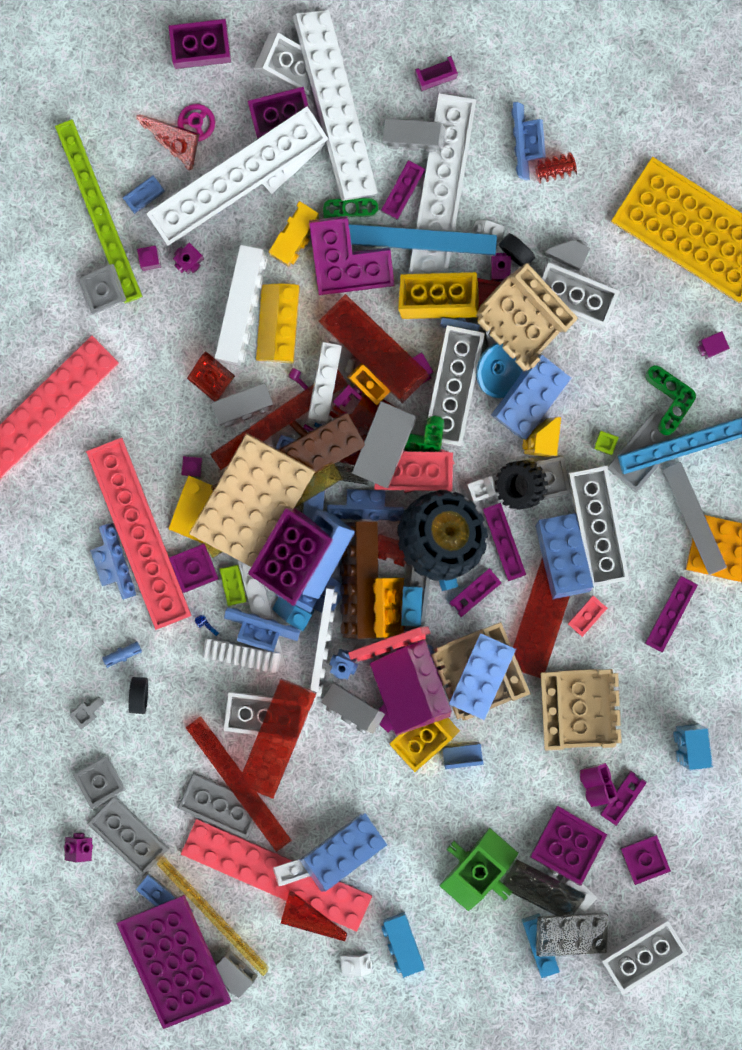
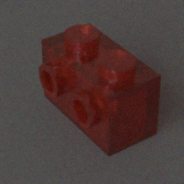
[378,534,407,567]

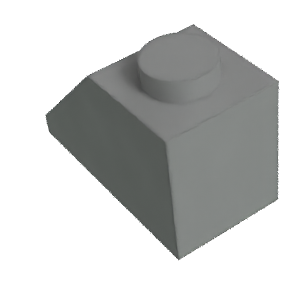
[545,240,590,271]

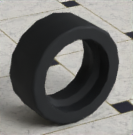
[499,233,535,267]
[128,677,148,714]

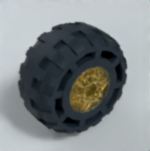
[397,490,488,581]

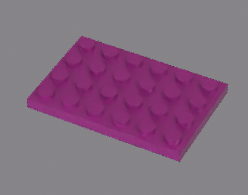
[116,895,231,1029]

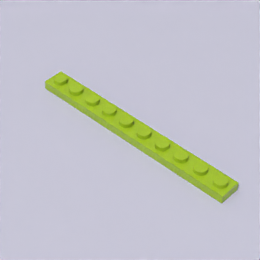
[55,119,143,304]

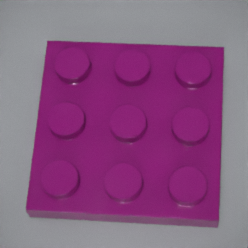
[530,806,608,886]

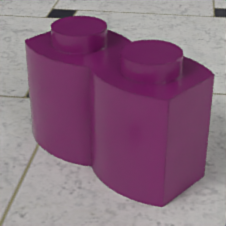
[580,763,617,807]

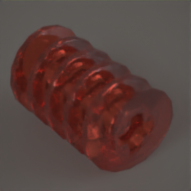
[535,152,577,184]

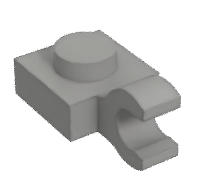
[69,698,105,730]

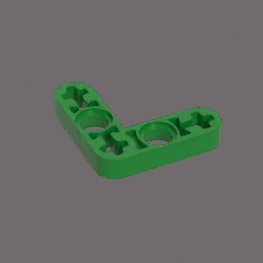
[323,198,378,219]
[645,365,696,435]
[404,416,444,452]

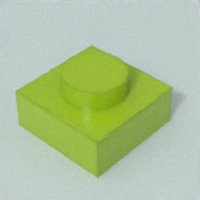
[594,431,619,456]

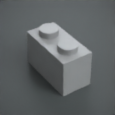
[215,949,258,998]

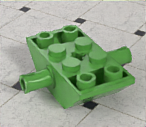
[439,828,519,911]

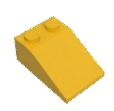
[169,476,213,544]
[389,718,460,772]

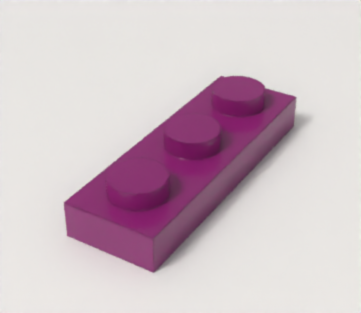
[381,160,425,221]

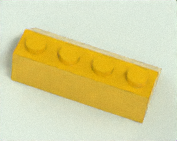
[398,272,479,319]
[256,283,300,364]

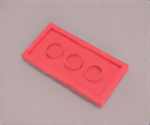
[375,451,453,491]
[348,626,431,662]

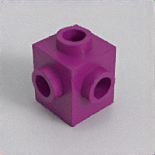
[173,242,204,275]
[64,833,93,863]

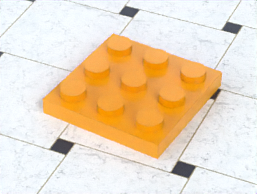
[685,515,742,582]
[373,578,405,637]

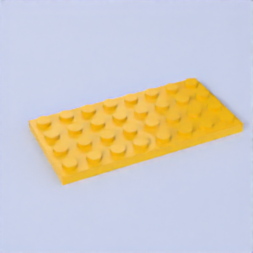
[611,156,742,304]

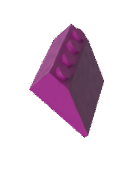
[248,508,333,606]
[370,640,452,736]

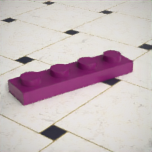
[482,503,526,581]
[644,576,698,653]

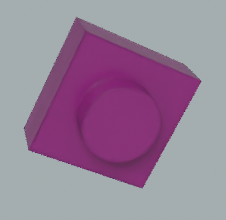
[181,456,203,477]

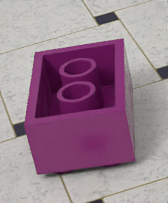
[168,19,232,69]
[248,87,309,139]

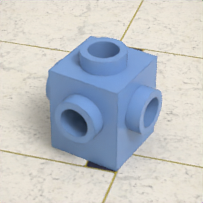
[329,649,358,680]

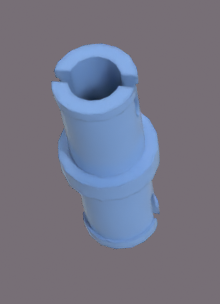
[102,641,142,668]

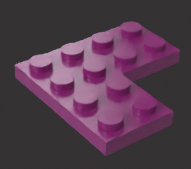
[309,216,395,295]

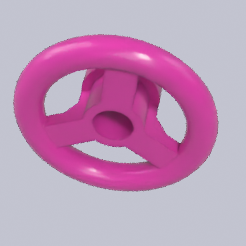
[177,104,215,142]

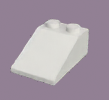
[254,33,312,95]

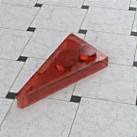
[136,114,200,170]
[281,891,347,942]

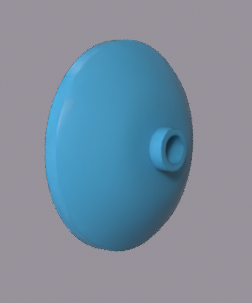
[476,343,523,398]

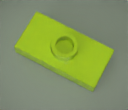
[220,565,247,606]

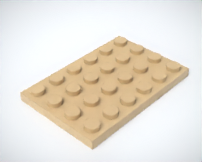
[190,433,315,567]

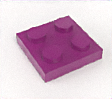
[169,544,219,593]
[620,834,671,885]

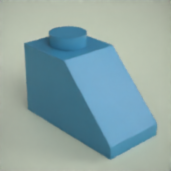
[272,597,315,631]

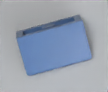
[442,744,484,769]

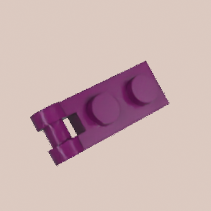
[449,568,502,617]
[600,771,647,826]

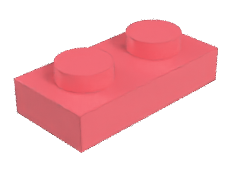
[568,595,608,637]

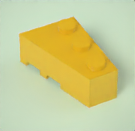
[268,201,320,267]

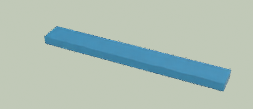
[349,224,497,255]
[617,417,742,474]

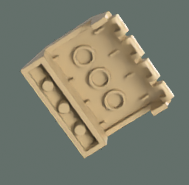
[476,263,578,371]
[431,622,530,721]
[541,669,622,751]

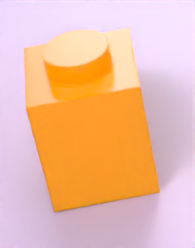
[347,364,390,405]

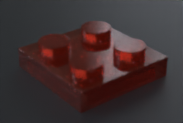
[187,351,235,402]

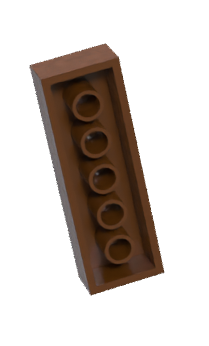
[340,521,379,639]

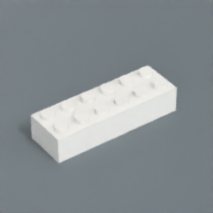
[215,245,268,367]
[424,325,485,448]
[567,466,629,587]

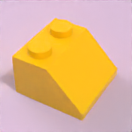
[522,417,561,457]

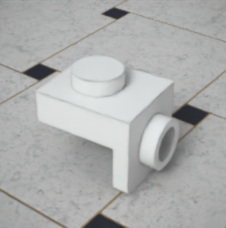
[472,220,504,245]
[464,476,498,503]
[340,953,372,976]

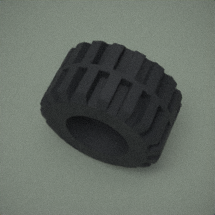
[495,460,548,510]

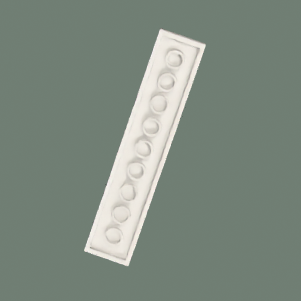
[293,10,378,201]
[409,93,476,274]
[146,106,329,245]

